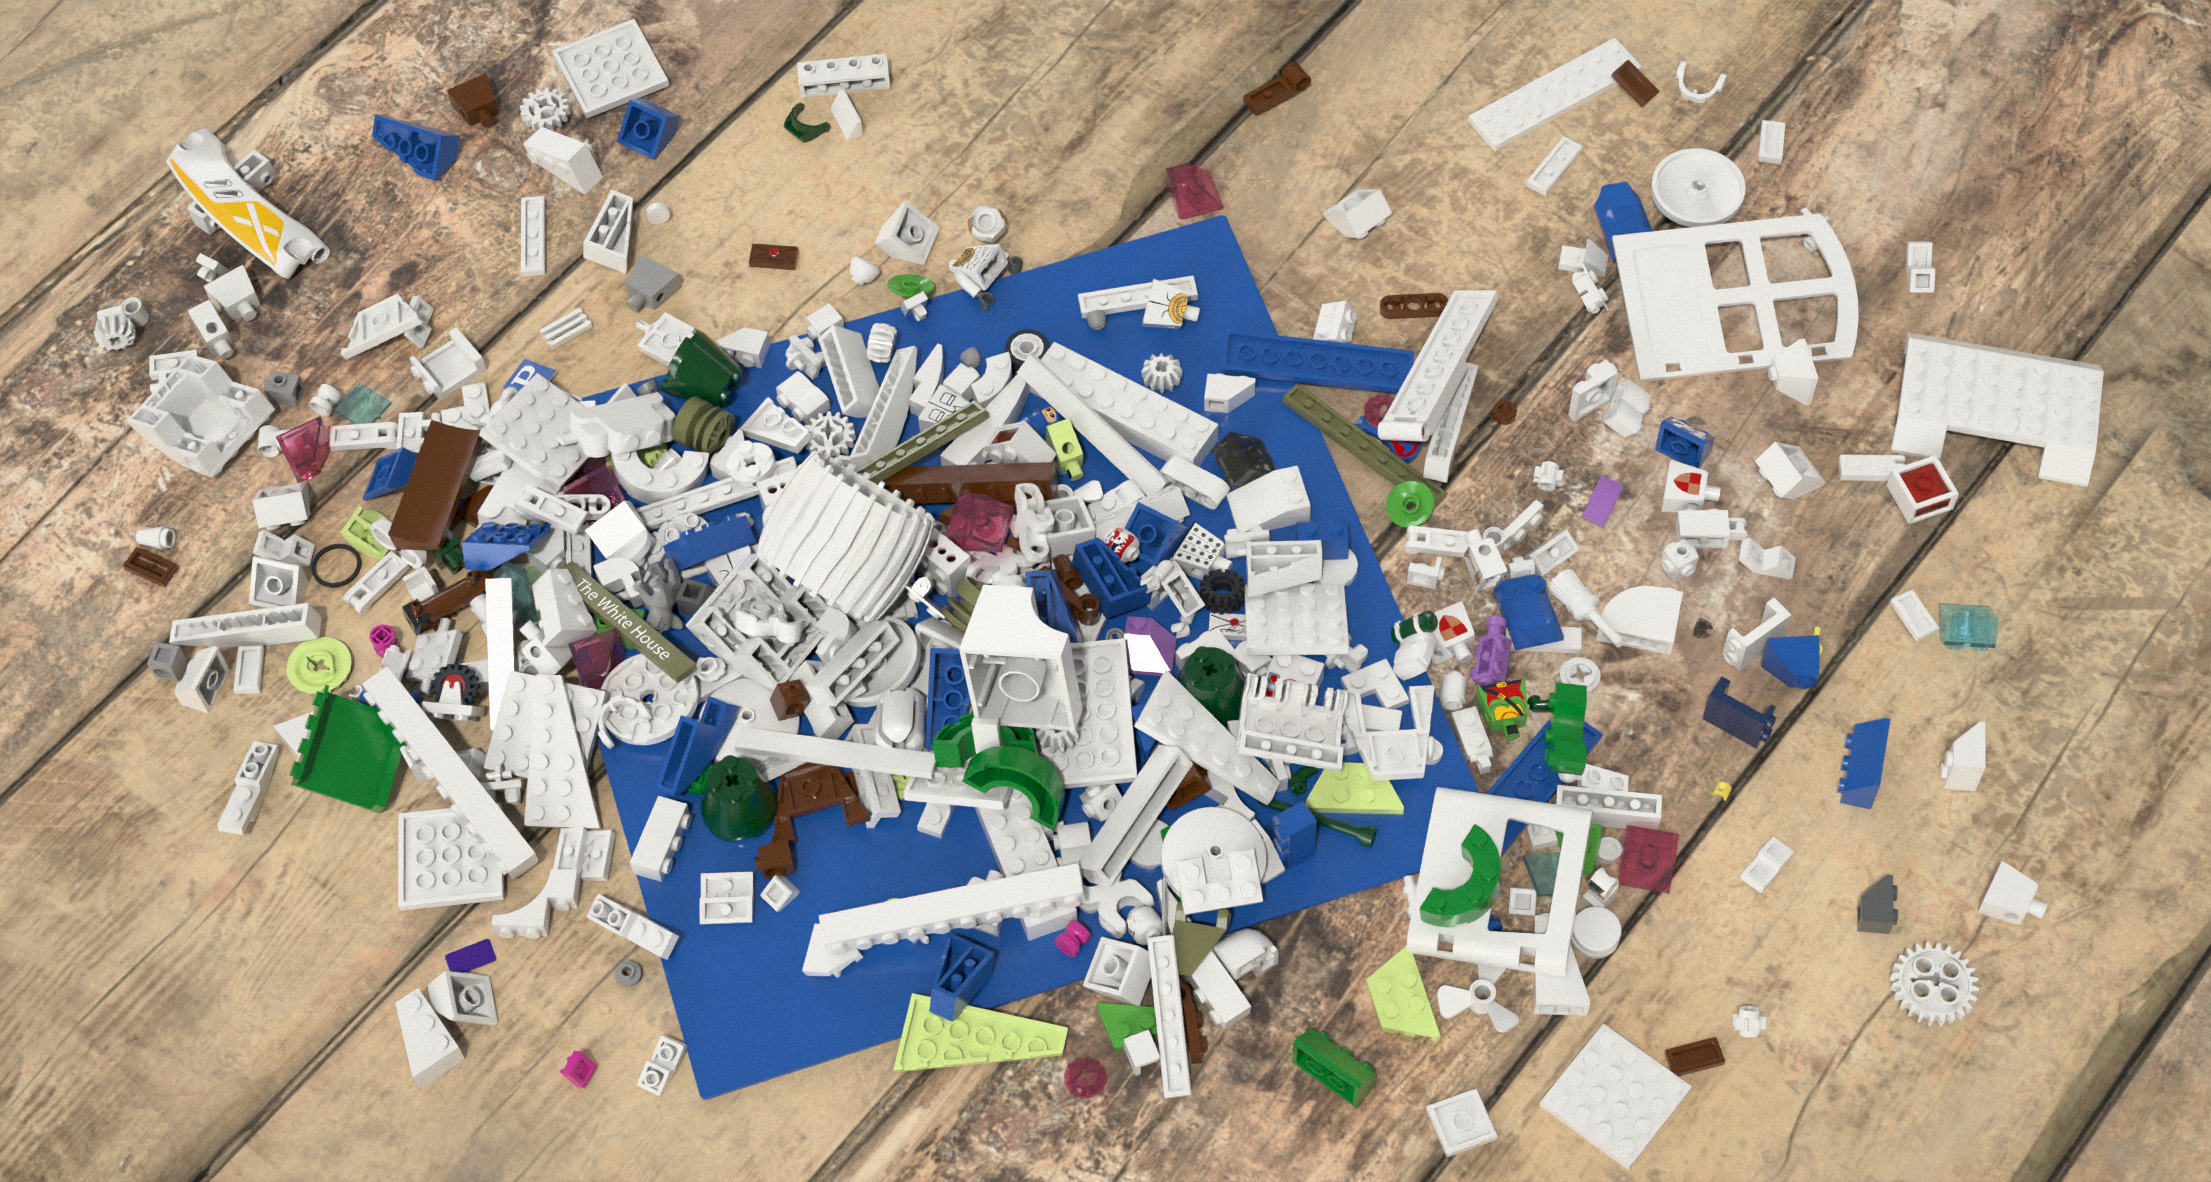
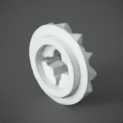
[1560,657,1601,693]

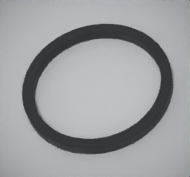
[311,544,361,588]

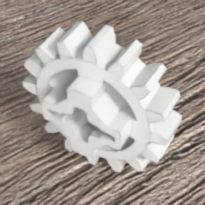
[520,87,570,131]
[804,411,856,457]

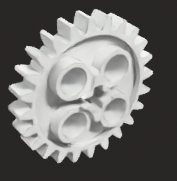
[1890,942,1979,1027]

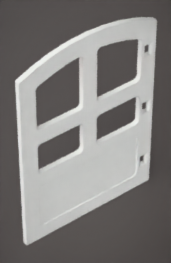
[1612,213,1859,382]

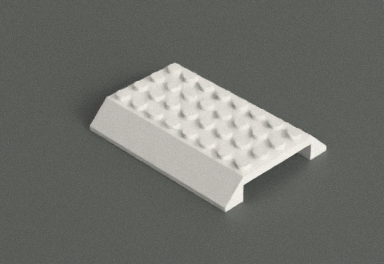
[1891,332,2104,487]

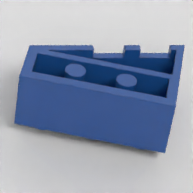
[663,514,756,572]
[1072,537,1153,619]
[1025,569,1084,644]
[1263,801,1317,870]
[929,932,995,1022]

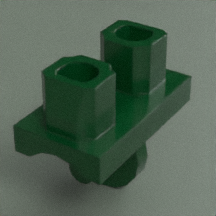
[432,536,465,575]

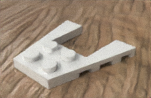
[1333,685,1435,781]

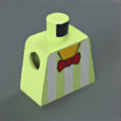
[1046,418,1084,481]

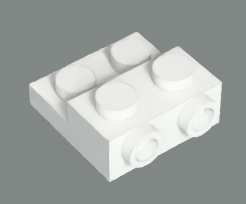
[1568,360,1618,421]

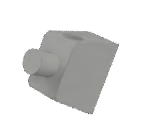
[625,255,681,312]

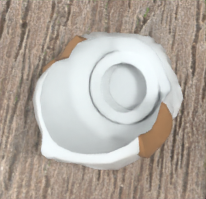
[968,205,1007,244]

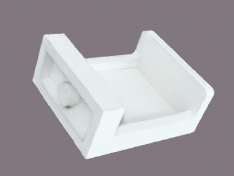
[409,327,487,400]
[1722,598,1791,671]

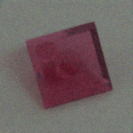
[1166,163,1224,220]
[276,416,331,483]
[563,462,627,526]
[568,628,626,690]

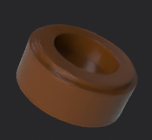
[1492,400,1517,425]

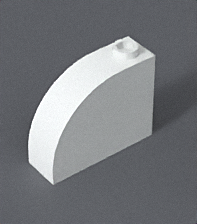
[1596,586,1683,655]

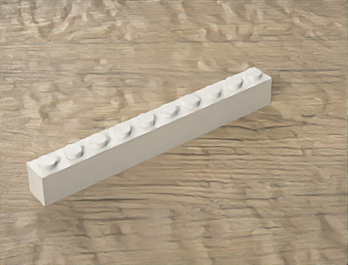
[362,666,539,880]
[819,863,1086,955]

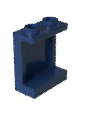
[1703,677,1777,749]

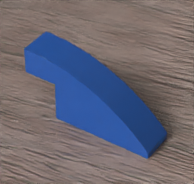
[656,696,740,796]

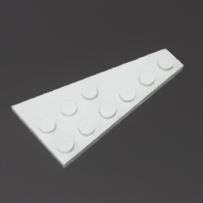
[1134,669,1280,805]

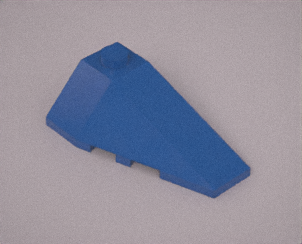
[372,114,460,180]
[925,648,971,750]

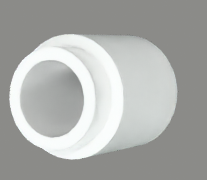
[1440,671,1467,711]

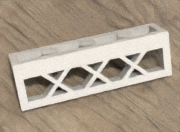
[844,724,901,828]

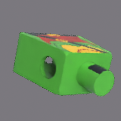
[1475,679,1528,741]

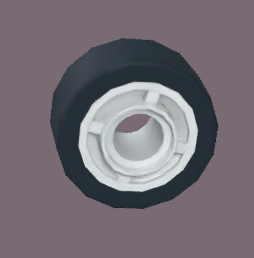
[1005,329,1050,373]

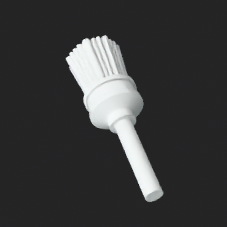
[1549,569,1625,647]

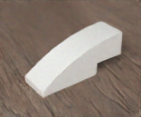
[909,344,944,416]

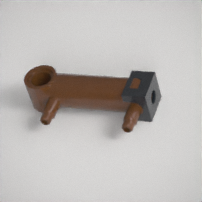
[402,570,496,636]

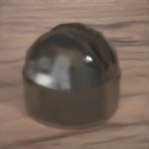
[1692,617,1713,639]

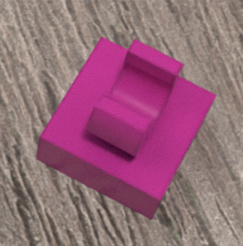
[560,1050,597,1088]

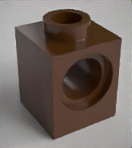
[770,679,809,721]
[754,840,795,880]

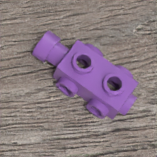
[1470,615,1512,686]

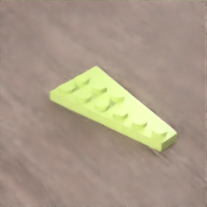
[893,993,1068,1072]

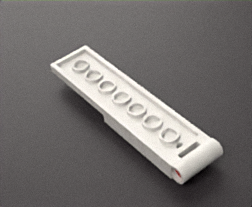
[1378,290,1499,441]

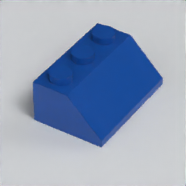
[1837,718,1890,810]

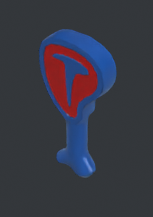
[1353,415,1422,464]

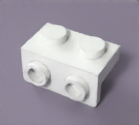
[1313,301,1357,344]

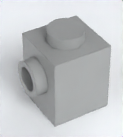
[264,371,305,408]

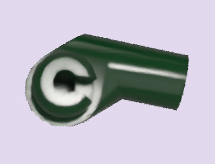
[1527,695,1552,713]
[1290,765,1318,796]

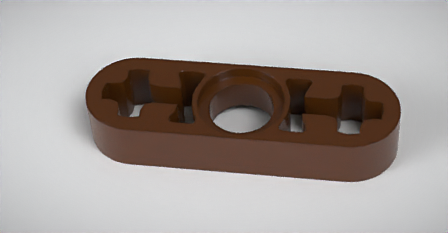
[1379,293,1448,319]

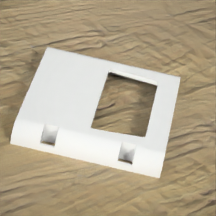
[1407,787,1593,978]

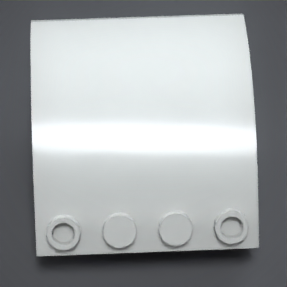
[127,354,275,477]
[685,553,828,690]

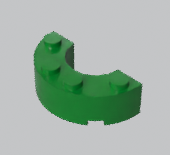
[1543,682,1587,776]
[932,713,1037,768]
[962,746,1065,830]
[1419,824,1502,927]

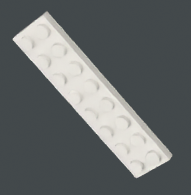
[1468,38,1642,152]

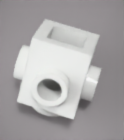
[1660,539,1698,583]
[1079,783,1122,822]

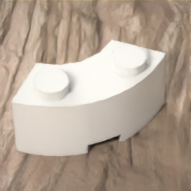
[971,352,1013,408]

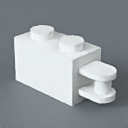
[1675,509,1748,548]

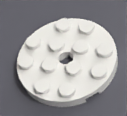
[601,653,699,745]

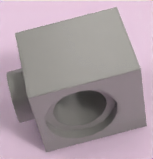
[147,642,187,682]

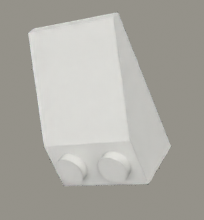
[1226,466,1311,533]

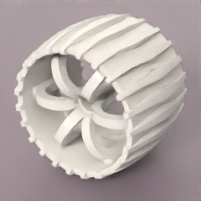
[756,451,935,622]

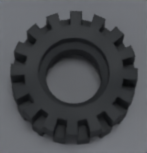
[1200,569,1245,615]

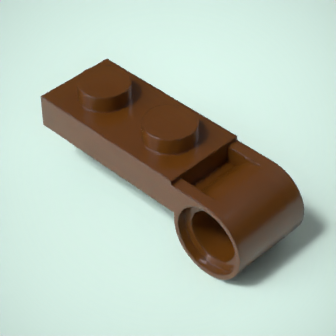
[1243,62,1311,116]
[1039,565,1100,626]
[1180,982,1206,1064]

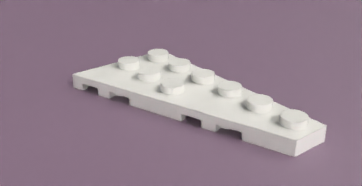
[524,674,602,830]

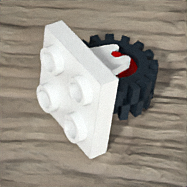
[421,664,485,721]

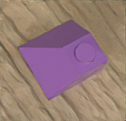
[1124,616,1177,676]

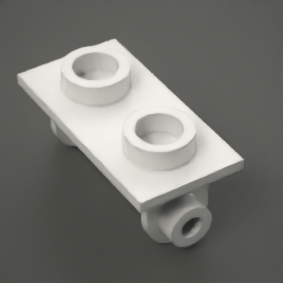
[1572,264,1609,314]
[378,645,412,684]

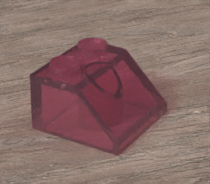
[946,493,1015,552]
[1618,825,1679,894]

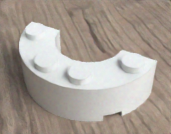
[611,450,709,504]

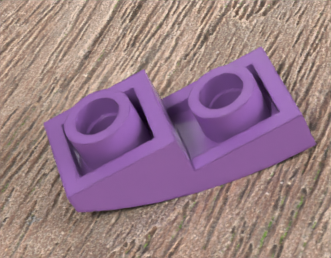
[1581,475,1624,528]

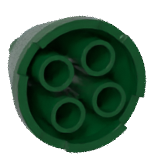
[661,328,743,409]
[1176,646,1245,727]
[700,755,778,843]

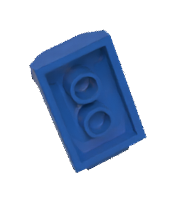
[1594,181,1654,262]
[1493,574,1564,651]

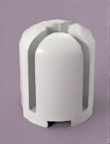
[875,687,927,751]

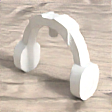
[1676,61,1727,103]
[598,695,653,749]

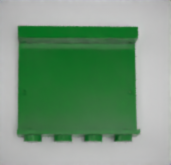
[290,685,405,814]

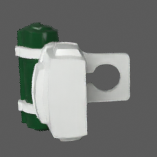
[1390,610,1453,681]

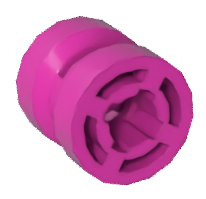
[369,624,399,658]
[1054,920,1091,958]

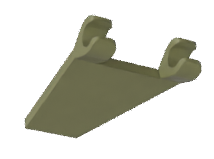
[1172,901,1231,977]

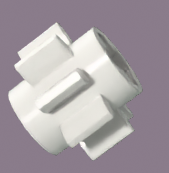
[1533,461,1564,492]
[1732,1006,1766,1037]

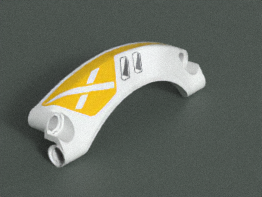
[166,129,330,279]

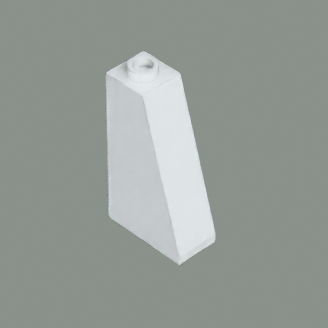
[1532,913,1590,1016]

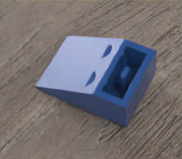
[462,522,551,571]

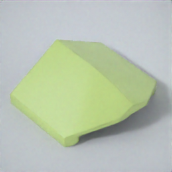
[340,506,390,560]

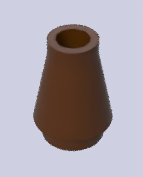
[1053,554,1081,590]

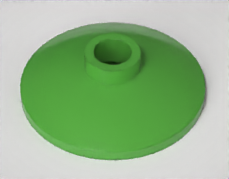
[887,274,934,299]
[1386,481,1435,528]

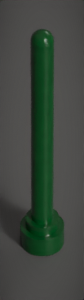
[1257,798,1377,848]

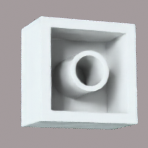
[1044,495,1096,558]

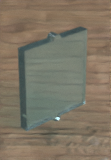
[334,382,392,424]
[1522,851,1560,897]

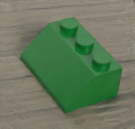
[1292,1029,1377,1109]

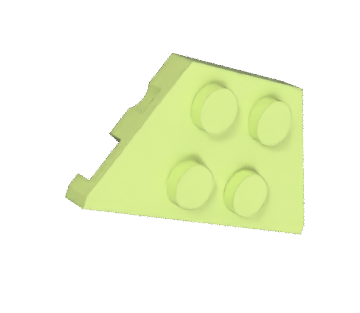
[1305,762,1404,814]
[1366,946,1441,1041]

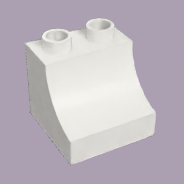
[959,584,1083,731]

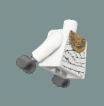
[949,244,1023,311]

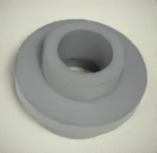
[614,961,641,987]

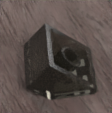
[1211,431,1278,489]

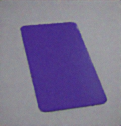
[445,939,496,973]

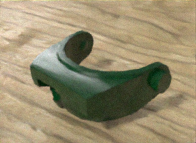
[784,102,830,143]

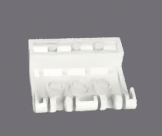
[1236,673,1348,772]

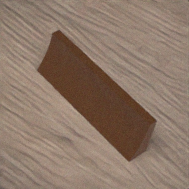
[388,420,483,551]

